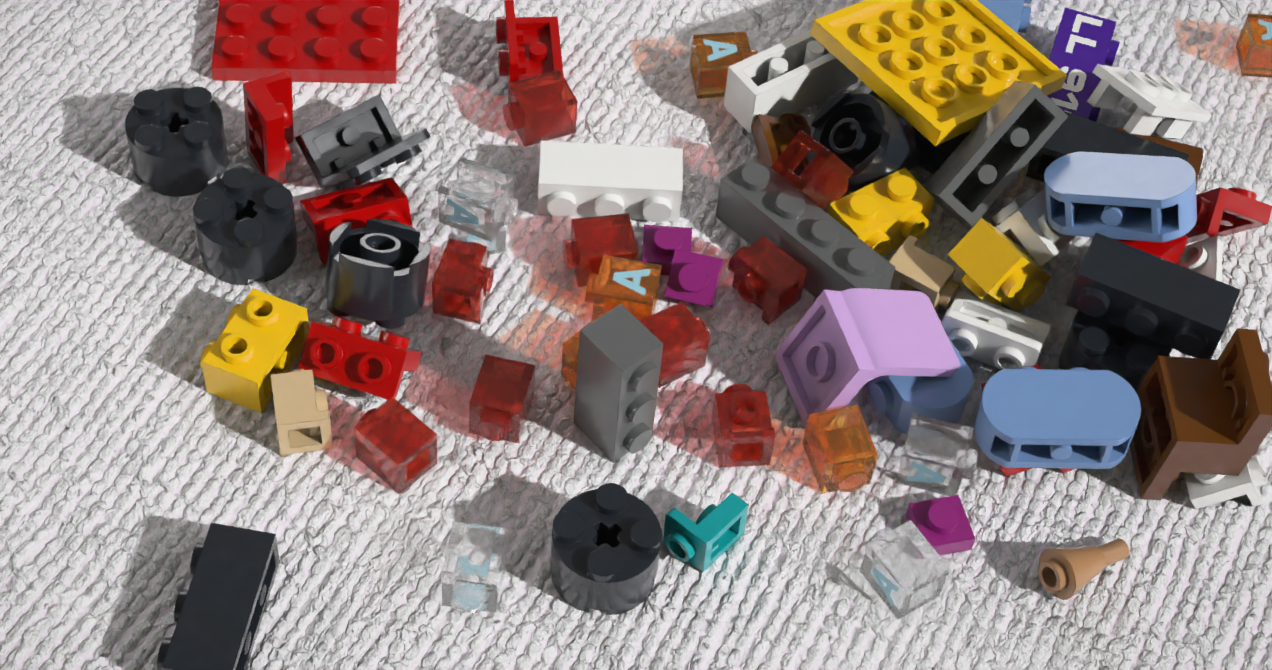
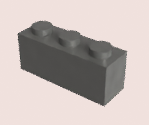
[923,80,1068,227]
[573,304,663,463]

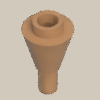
[1038,539,1129,600]

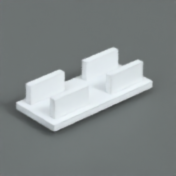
[1087,64,1212,139]

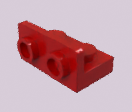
[243,71,294,184]
[300,177,413,264]

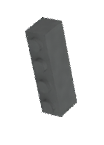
[716,156,895,299]

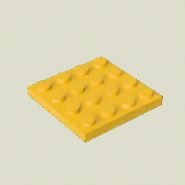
[810,0,1067,146]

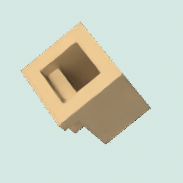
[889,235,961,313]
[270,369,333,455]

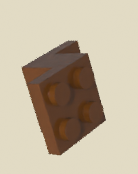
[1130,328,1272,501]

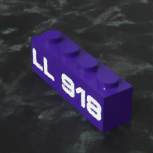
[1029,7,1120,162]

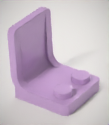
[776,288,961,430]

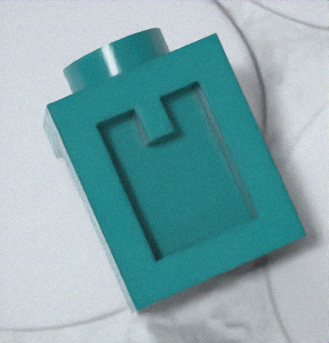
[663,492,749,573]

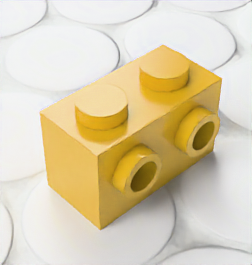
[827,168,934,257]
[947,218,1052,312]
[200,288,309,414]

